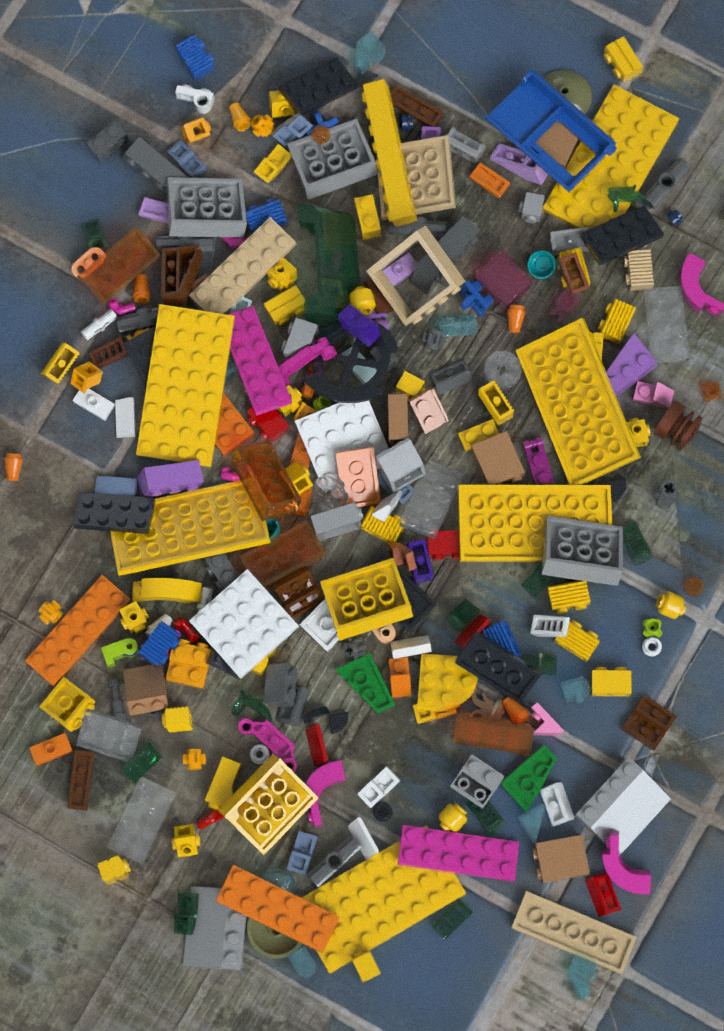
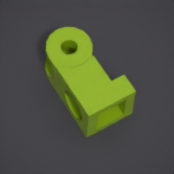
[101,638,139,668]

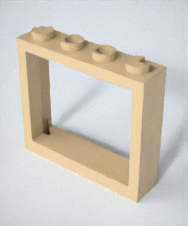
[367,226,466,326]

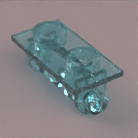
[438,315,477,337]

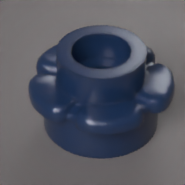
[399,114,413,132]
[667,210,684,227]

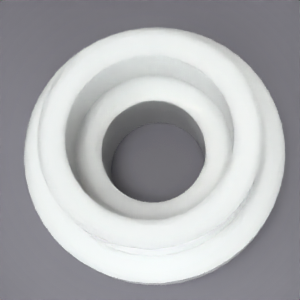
[642,637,662,657]
[250,745,269,764]

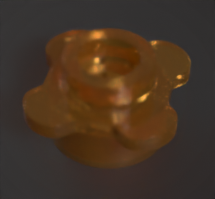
[701,382,722,402]

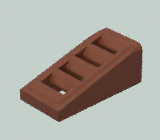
[557,253,589,295]
[89,336,129,369]

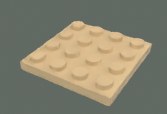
[376,135,456,220]

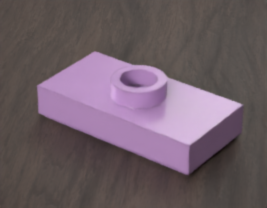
[139,197,168,224]
[383,253,417,286]

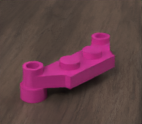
[279,337,337,387]
[238,718,297,772]

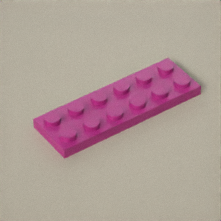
[227,306,292,416]
[397,825,519,882]

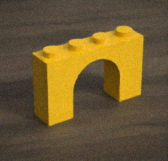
[205,757,242,810]

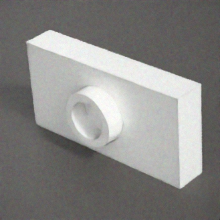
[72,389,115,421]

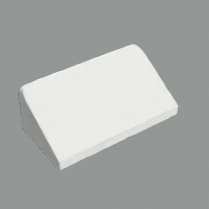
[115,397,136,438]
[372,490,402,522]
[390,635,432,659]
[540,782,575,827]
[348,817,379,860]

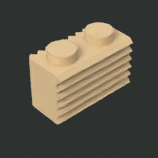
[624,248,654,291]

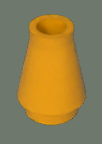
[229,103,251,131]

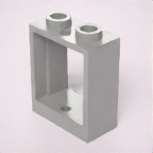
[311,502,363,542]

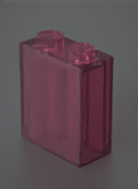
[474,250,533,311]

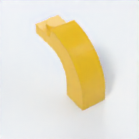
[132,578,202,604]

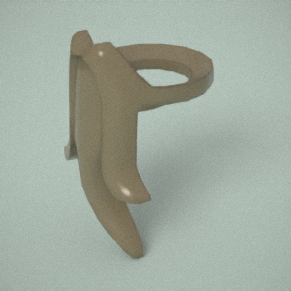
[472,691,505,721]

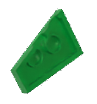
[335,653,395,714]
[500,745,557,813]

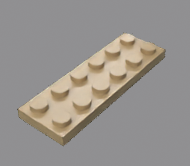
[189,217,297,314]
[511,891,637,975]

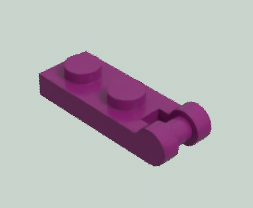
[522,436,555,485]

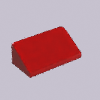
[454,615,491,650]
[306,724,328,766]
[585,873,622,917]

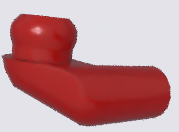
[173,617,199,642]
[196,808,224,830]

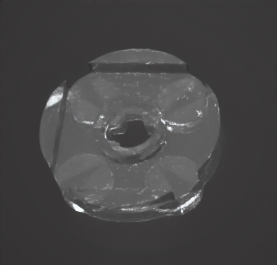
[483,351,522,389]
[311,474,348,512]

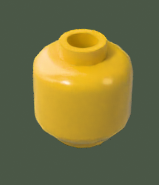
[349,286,376,315]
[656,591,686,619]
[438,803,467,832]

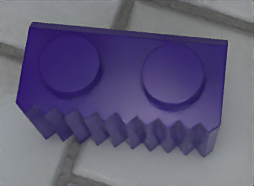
[338,304,381,346]
[407,539,434,584]

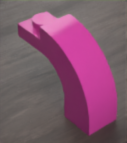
[680,253,724,316]
[305,760,346,828]
[602,831,651,894]

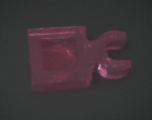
[549,288,581,324]

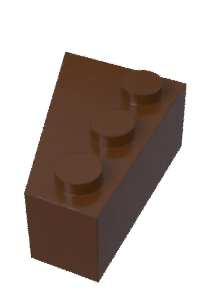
[161,245,204,307]

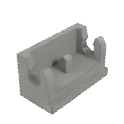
[448,127,486,164]
[549,227,589,256]

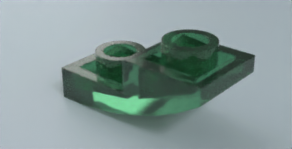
[174,892,199,935]

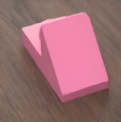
[633,381,674,409]
[531,702,564,736]

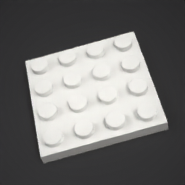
[295,401,389,492]
[189,569,299,678]

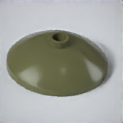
[544,70,592,114]
[247,918,302,959]

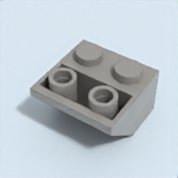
[281,318,319,360]
[376,437,426,493]
[450,754,504,809]

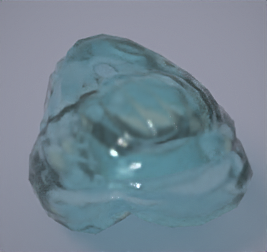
[261,868,297,894]

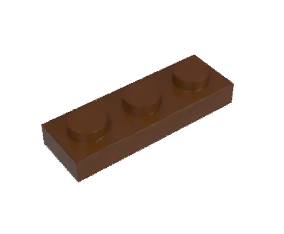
[390,85,444,127]
[67,750,95,811]

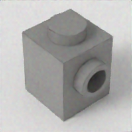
[519,192,545,223]

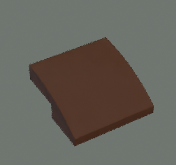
[273,566,324,619]
[621,695,677,751]

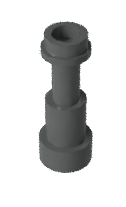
[108,679,128,724]

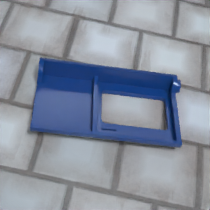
[485,69,617,193]

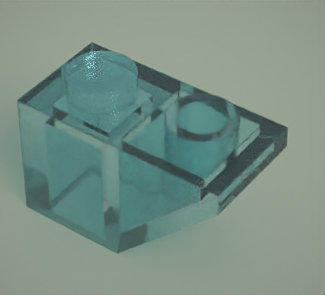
[354,31,385,76]
[567,955,599,1002]

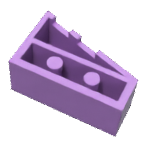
[606,333,658,397]
[136,460,204,498]

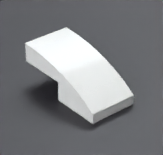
[358,766,401,808]

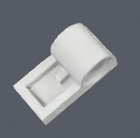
[176,85,214,114]

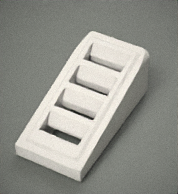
[530,615,570,637]

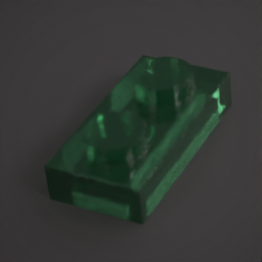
[120,742,162,784]

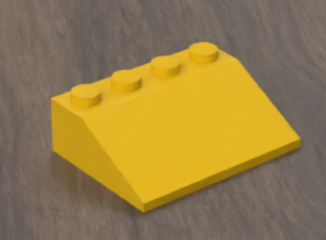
[320,558,413,641]
[218,754,318,855]

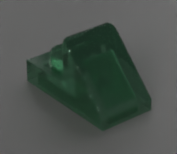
[521,562,555,599]
[446,599,480,633]
[520,652,557,676]

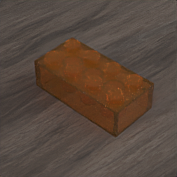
[77,226,161,305]
[230,440,302,521]
[239,520,326,590]
[452,712,535,756]

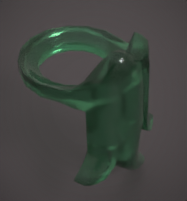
[608,184,649,213]
[231,689,272,722]

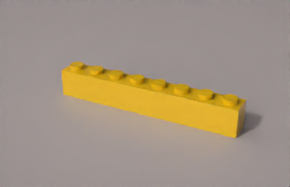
[362,79,417,227]

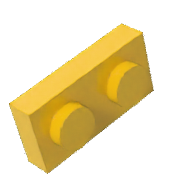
[458,419,500,452]

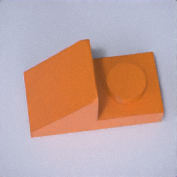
[389,657,411,698]

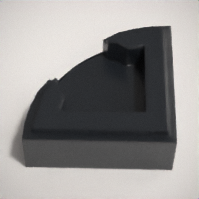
[607,477,626,503]
[302,706,330,724]
[329,712,348,735]

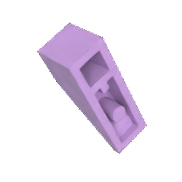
[490,143,548,185]

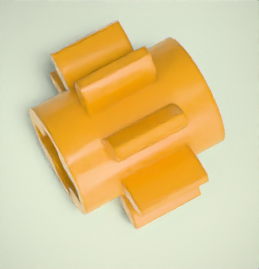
[251,114,274,137]
[38,600,63,625]
[182,749,206,770]

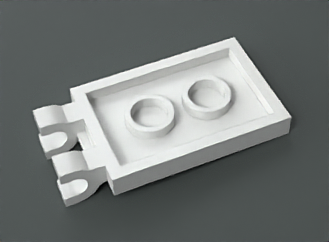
[300,599,339,652]

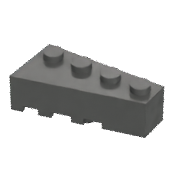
[122,137,188,194]
[410,216,480,296]

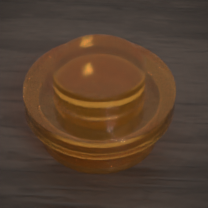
[312,126,331,144]
[684,577,704,597]

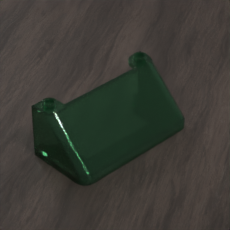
[298,204,360,325]

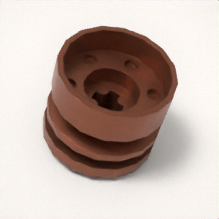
[654,400,703,451]

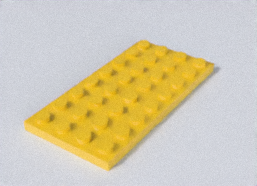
[542,84,679,230]
[136,304,235,467]
[515,318,641,485]
[110,477,270,576]
[458,485,612,562]
[302,825,466,974]

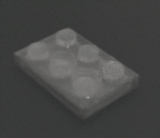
[77,708,142,763]

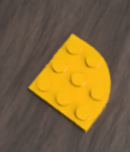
[417,654,478,711]

